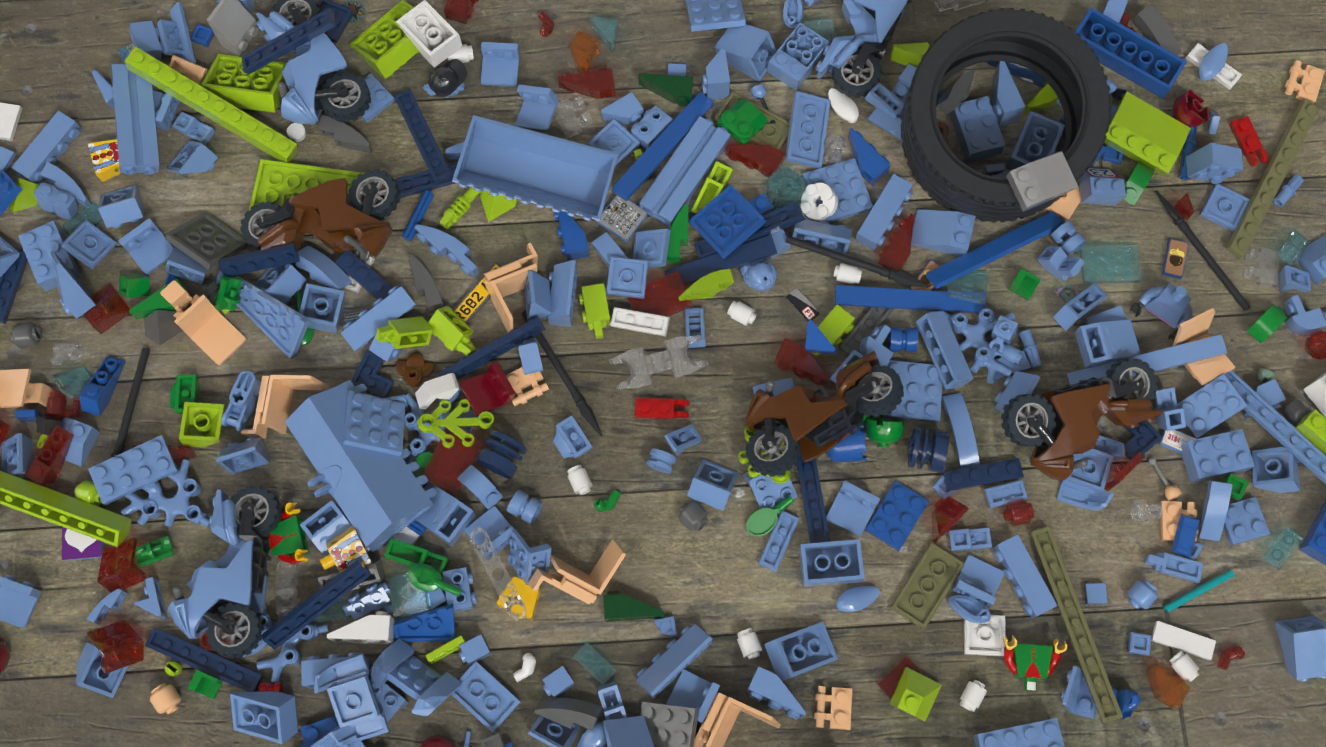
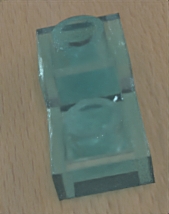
[62,203,103,236]
[1277,229,1309,266]
[1262,526,1304,570]
[573,642,616,685]

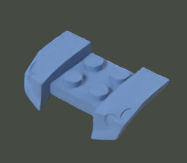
[868,64,942,142]
[1056,435,1125,511]
[371,638,463,716]
[314,653,389,746]

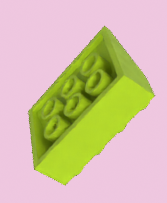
[349,0,419,79]
[201,54,287,113]
[1104,92,1191,176]

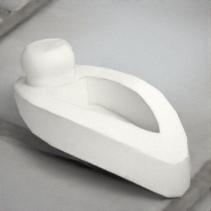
[828,88,859,123]

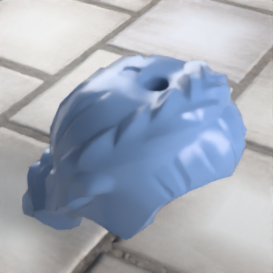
[740,259,777,291]

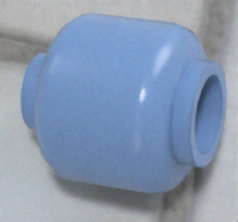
[1127,580,1158,609]

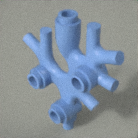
[944,308,1024,384]
[404,389,479,464]
[121,459,210,528]
[237,605,329,682]

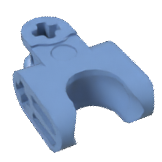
[221,371,261,432]

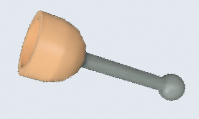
[1148,457,1183,501]

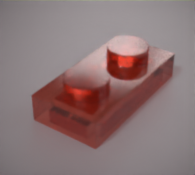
[877,656,921,699]

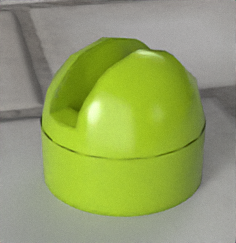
[165,660,183,677]

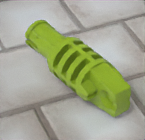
[439,187,481,230]

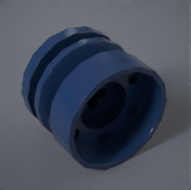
[907,427,949,473]
[476,430,527,479]

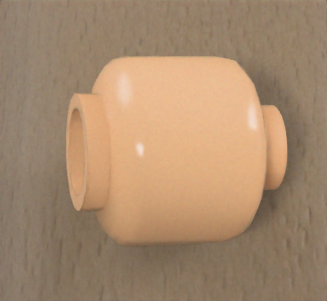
[150,683,181,715]

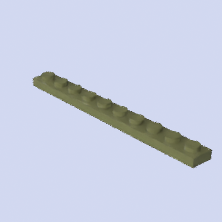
[1226,98,1319,259]
[1030,526,1123,724]

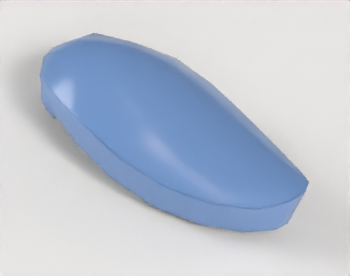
[783,0,804,28]
[1199,43,1228,81]
[836,586,880,612]
[948,595,991,624]
[577,722,607,747]

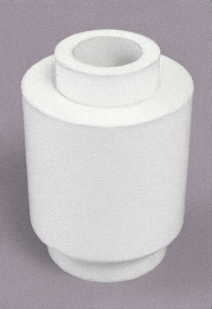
[448,44,474,63]
[833,263,862,285]
[727,301,757,326]
[567,465,593,495]
[737,628,762,660]
[1169,651,1200,682]
[960,680,987,712]

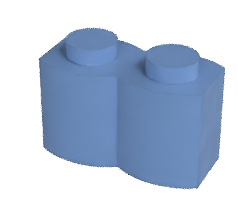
[34,183,78,220]

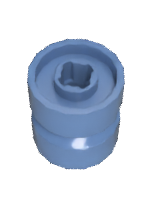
[1051,221,1087,256]
[507,489,543,525]

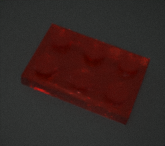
[628,271,693,317]
[423,428,482,495]

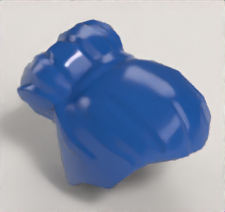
[1112,687,1140,720]

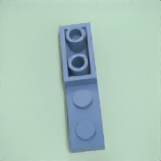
[415,225,479,278]

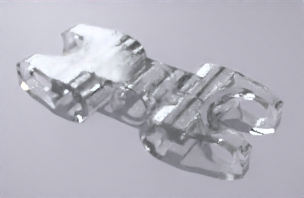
[609,334,708,390]
[469,527,527,621]

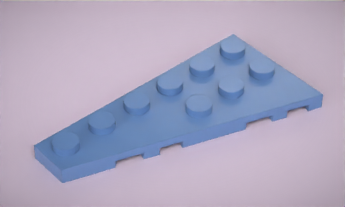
[215,270,310,359]

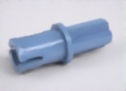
[1273,175,1304,207]
[1019,330,1042,368]

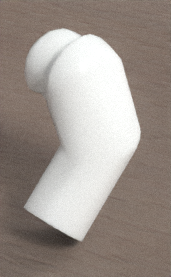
[513,653,536,682]

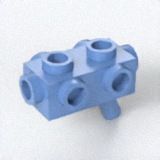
[342,582,395,621]

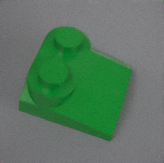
[717,99,768,147]

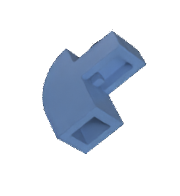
[1037,246,1085,281]
[1284,295,1326,335]
[860,325,894,367]
[1153,386,1186,431]
[457,465,503,510]

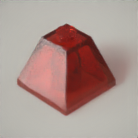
[83,283,130,334]
[932,496,969,543]

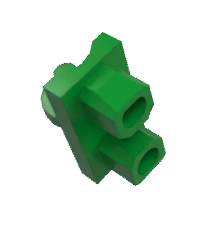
[215,276,242,311]
[133,536,175,568]

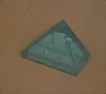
[310,599,351,623]

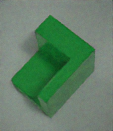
[1008,268,1041,300]
[119,273,150,298]
[1221,473,1249,501]
[187,670,224,699]

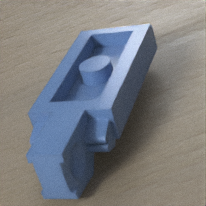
[1144,553,1203,583]

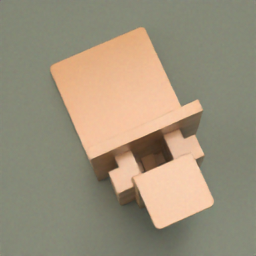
[484,243,538,333]
[160,281,247,366]
[1172,308,1235,386]
[0,369,53,408]
[241,375,330,439]
[528,539,626,604]
[694,692,781,747]

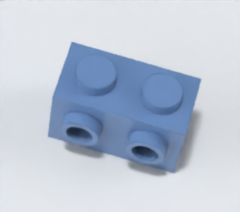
[130,21,164,61]
[631,105,672,150]
[443,567,477,613]

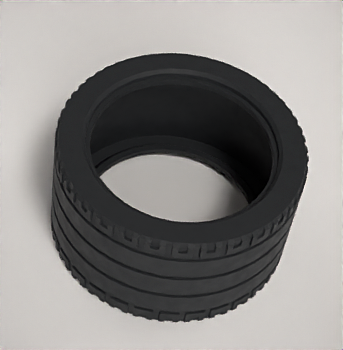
[901,8,1112,223]

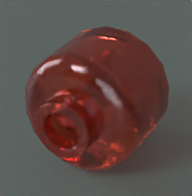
[1003,499,1034,527]

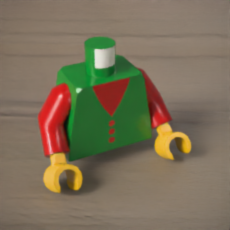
[264,502,310,565]
[1002,635,1067,691]

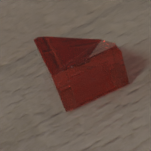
[1174,193,1196,220]

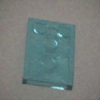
[1079,245,1141,284]

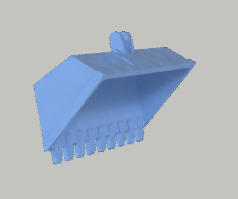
[452,115,618,221]
[285,380,437,552]

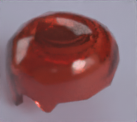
[1304,330,1326,360]

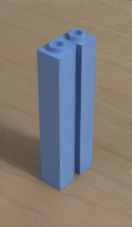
[111,64,159,175]
[640,116,731,228]

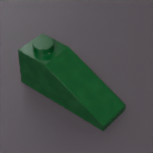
[638,73,693,106]
[603,591,665,622]

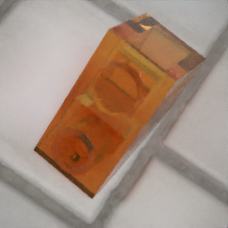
[570,31,600,77]
[1146,665,1190,710]

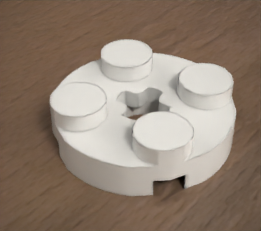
[801,183,838,221]

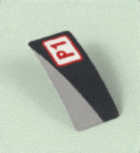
[786,289,819,322]

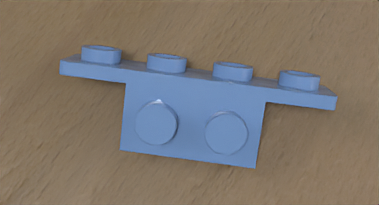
[157,2,196,64]

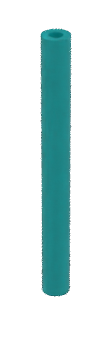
[1163,569,1235,613]

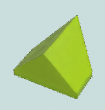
[9,178,39,213]
[480,190,517,223]

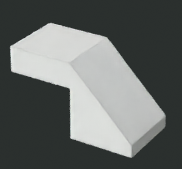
[415,373,459,410]

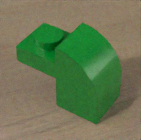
[1122,161,1155,206]
[1247,304,1287,344]

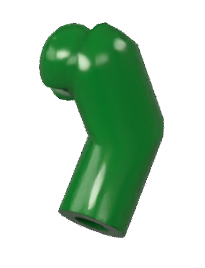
[594,489,621,512]

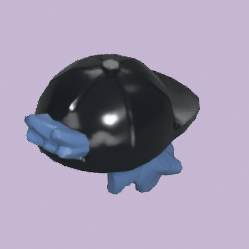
[423,59,467,98]

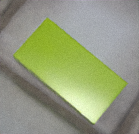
[425,635,466,664]

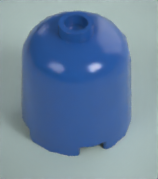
[827,422,867,462]

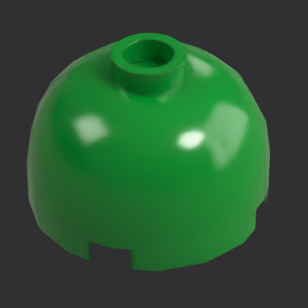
[865,417,904,448]

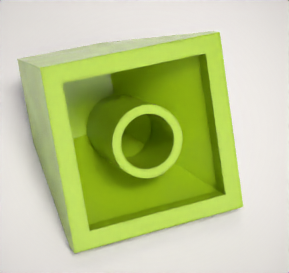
[179,402,225,447]
[889,667,942,722]

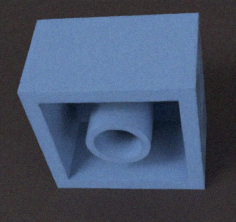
[1186,143,1243,184]
[299,283,345,334]

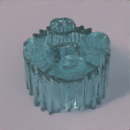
[766,167,805,209]

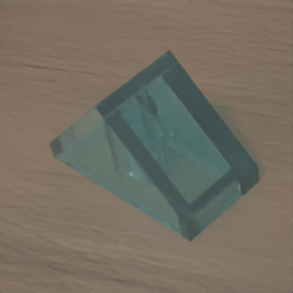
[590,16,619,52]
[51,367,92,399]

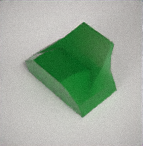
[170,374,200,414]

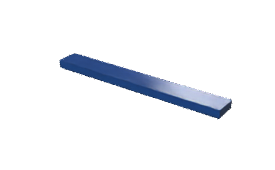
[612,92,714,201]
[926,211,1064,289]
[835,285,986,314]

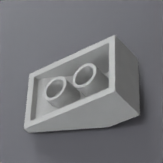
[207,0,259,56]
[1007,151,1078,212]

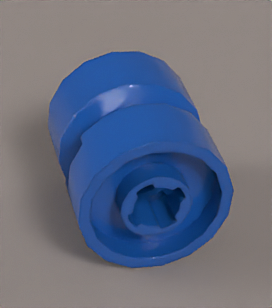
[888,327,918,352]

